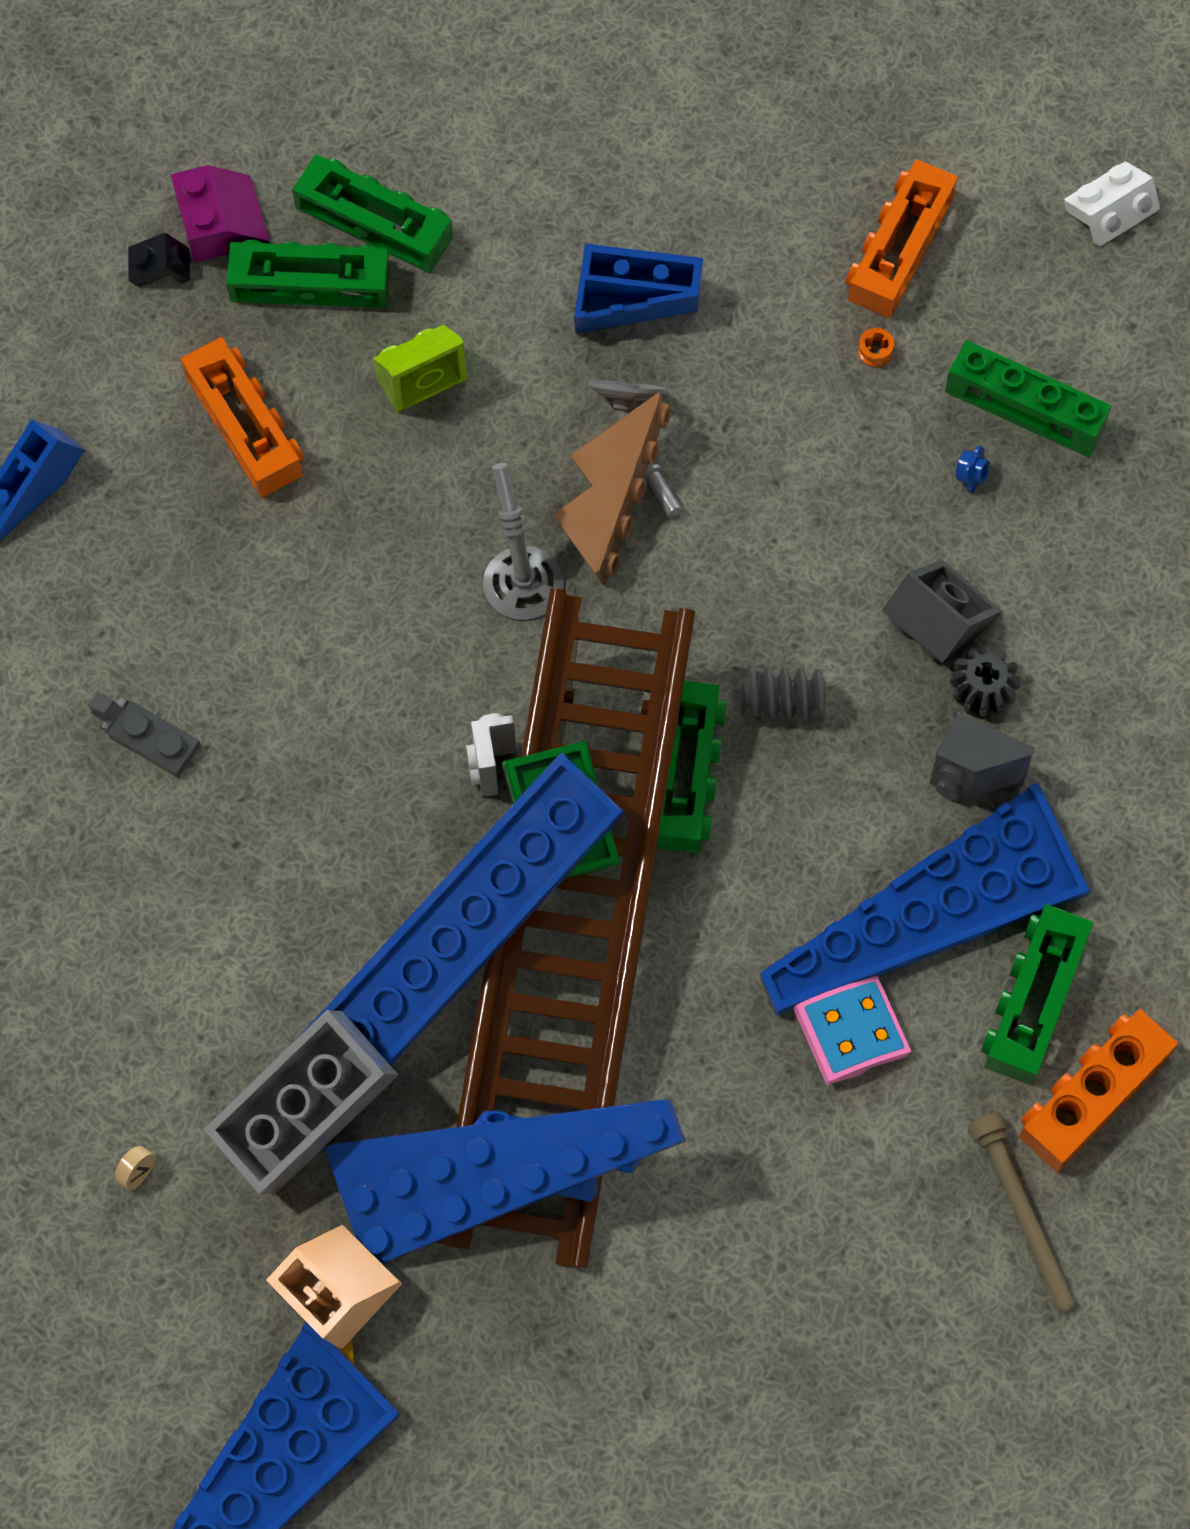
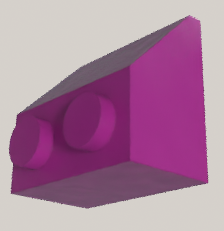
[170,165,270,263]

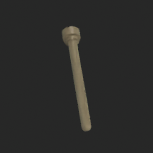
[968,1112,1074,1313]

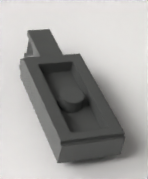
[88,692,201,778]

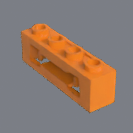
[845,159,958,319]
[180,336,304,498]

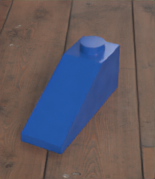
[0,419,85,541]

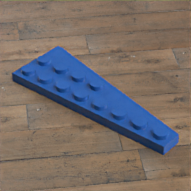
[760,782,1089,1016]
[324,1099,686,1264]
[173,1322,400,1529]

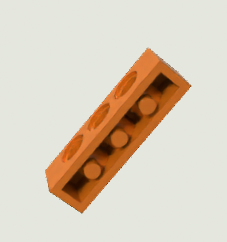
[1019,1008,1179,1173]

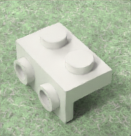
[1063,161,1160,246]
[466,713,516,797]

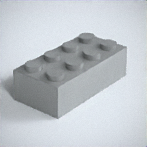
[203,1009,399,1195]

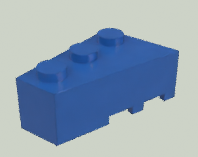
[574,244,703,333]

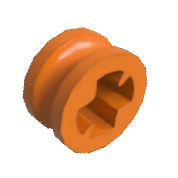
[858,328,894,367]

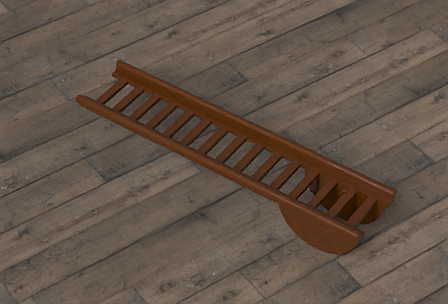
[436,588,696,1268]

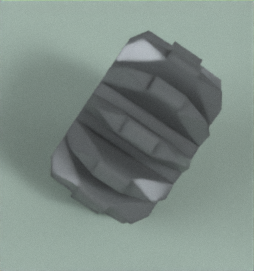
[949,645,1021,718]

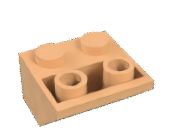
[266,1225,402,1349]

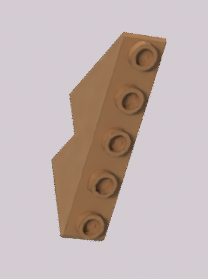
[553,392,672,584]

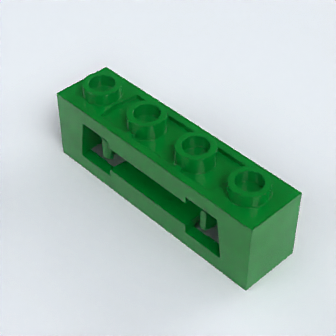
[292,154,453,274]
[226,240,390,308]
[945,339,1112,458]
[657,681,726,853]
[980,904,1094,1086]

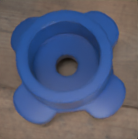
[956,445,990,493]

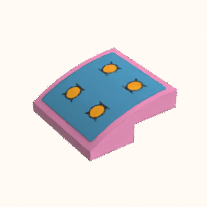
[793,976,912,1085]

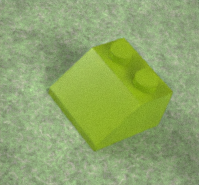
[373,324,467,413]

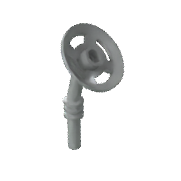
[587,380,681,517]
[483,463,564,621]

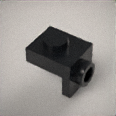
[128,233,191,286]

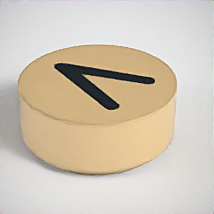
[115,1146,156,1191]

